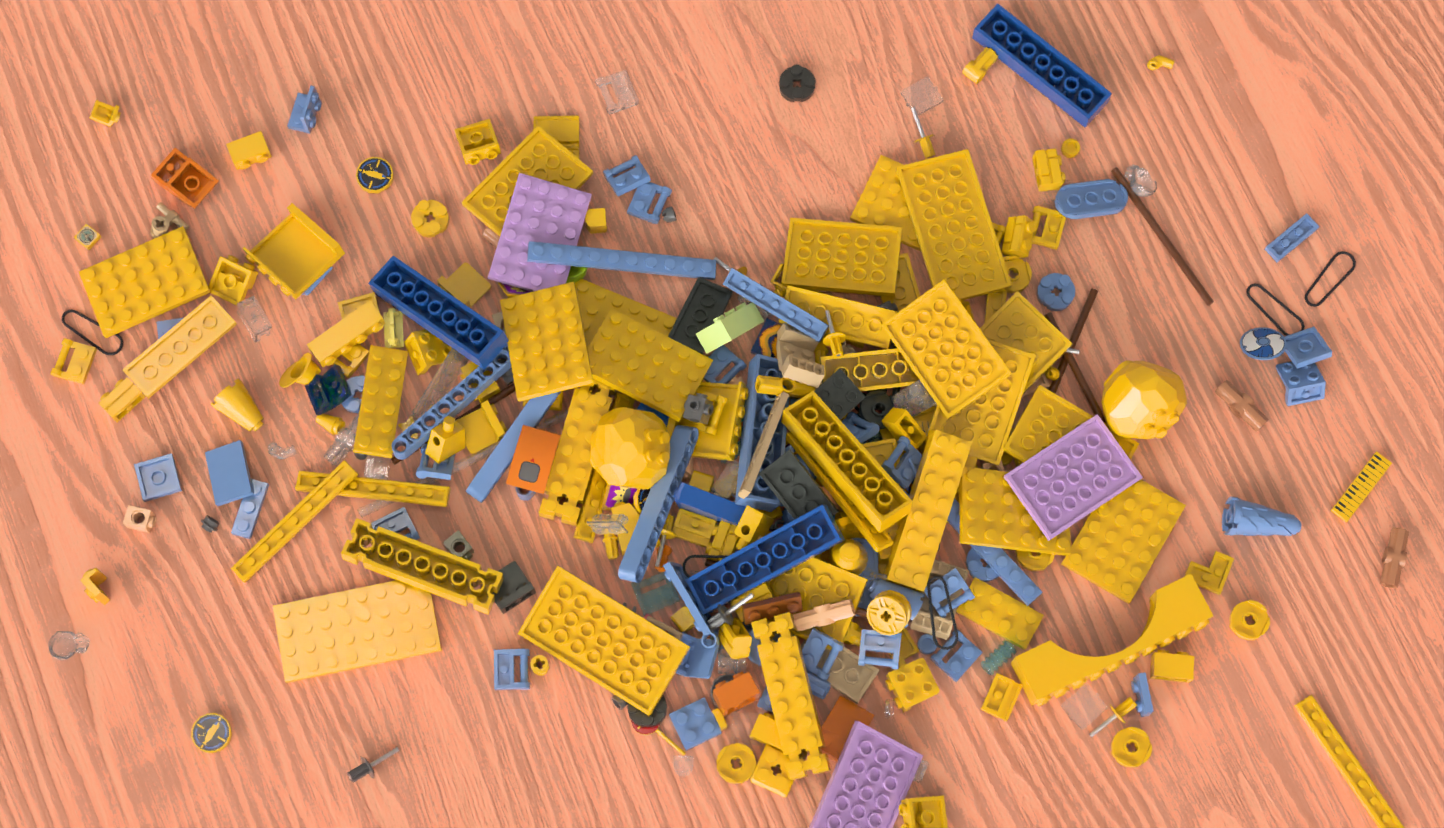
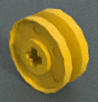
[867,590,912,635]

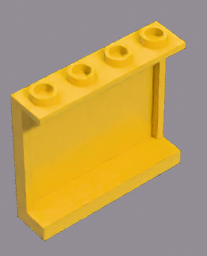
[242,203,345,300]
[667,381,749,461]

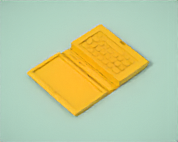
[533,115,579,159]

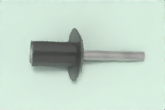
[707,593,754,630]
[347,747,399,783]

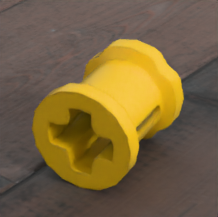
[530,655,549,676]

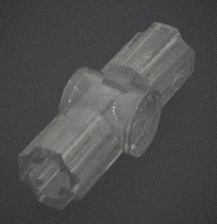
[323,411,360,467]

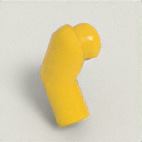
[1147,55,1175,70]
[1045,366,1060,380]

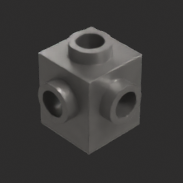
[683,393,713,424]

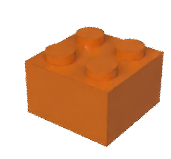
[713,671,760,717]

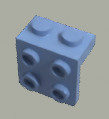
[676,632,720,679]

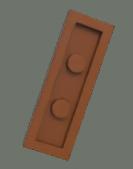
[742,592,803,625]

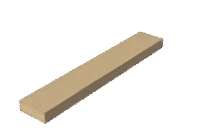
[738,392,789,499]

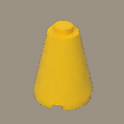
[211,378,264,432]
[829,539,868,575]

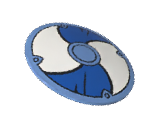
[1240,327,1287,360]

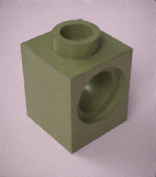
[443,530,474,560]

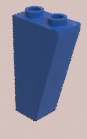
[673,482,746,526]

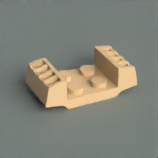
[776,323,824,388]
[910,560,969,640]

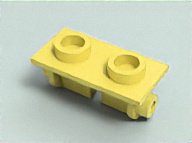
[383,308,404,348]

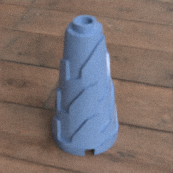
[1222,496,1302,536]

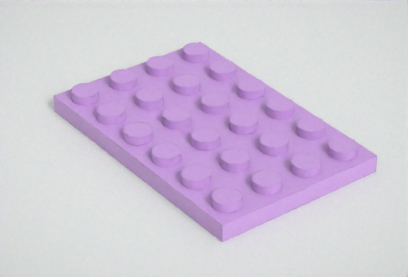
[488,173,592,292]
[1003,414,1143,541]
[809,721,923,828]

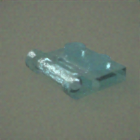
[631,572,680,616]

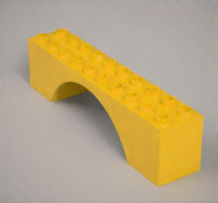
[1010,574,1214,707]

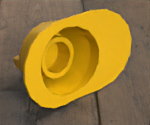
[279,352,321,388]

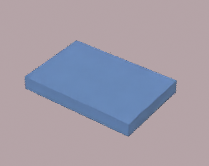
[205,440,254,506]

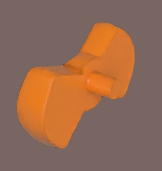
[654,545,673,572]

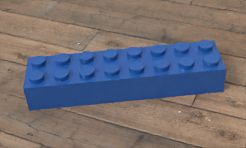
[972,4,1112,128]
[368,256,509,370]
[686,505,845,615]

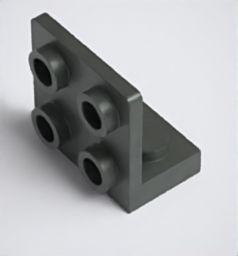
[814,369,865,420]
[492,561,536,614]

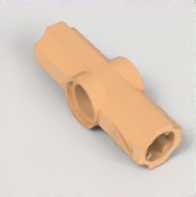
[793,599,855,631]

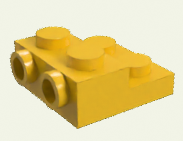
[454,119,501,165]
[209,255,259,306]
[899,795,948,828]

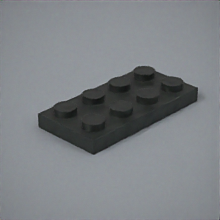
[668,277,733,354]
[759,449,839,520]

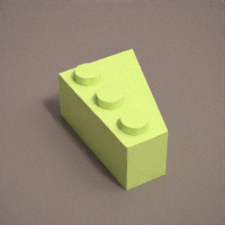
[696,302,764,354]

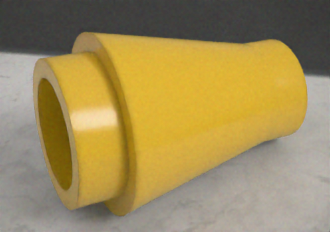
[315,412,345,435]

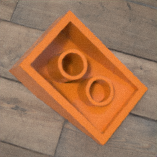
[821,695,875,762]

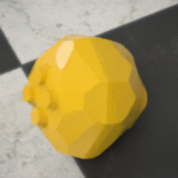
[1102,360,1187,439]
[590,407,670,490]

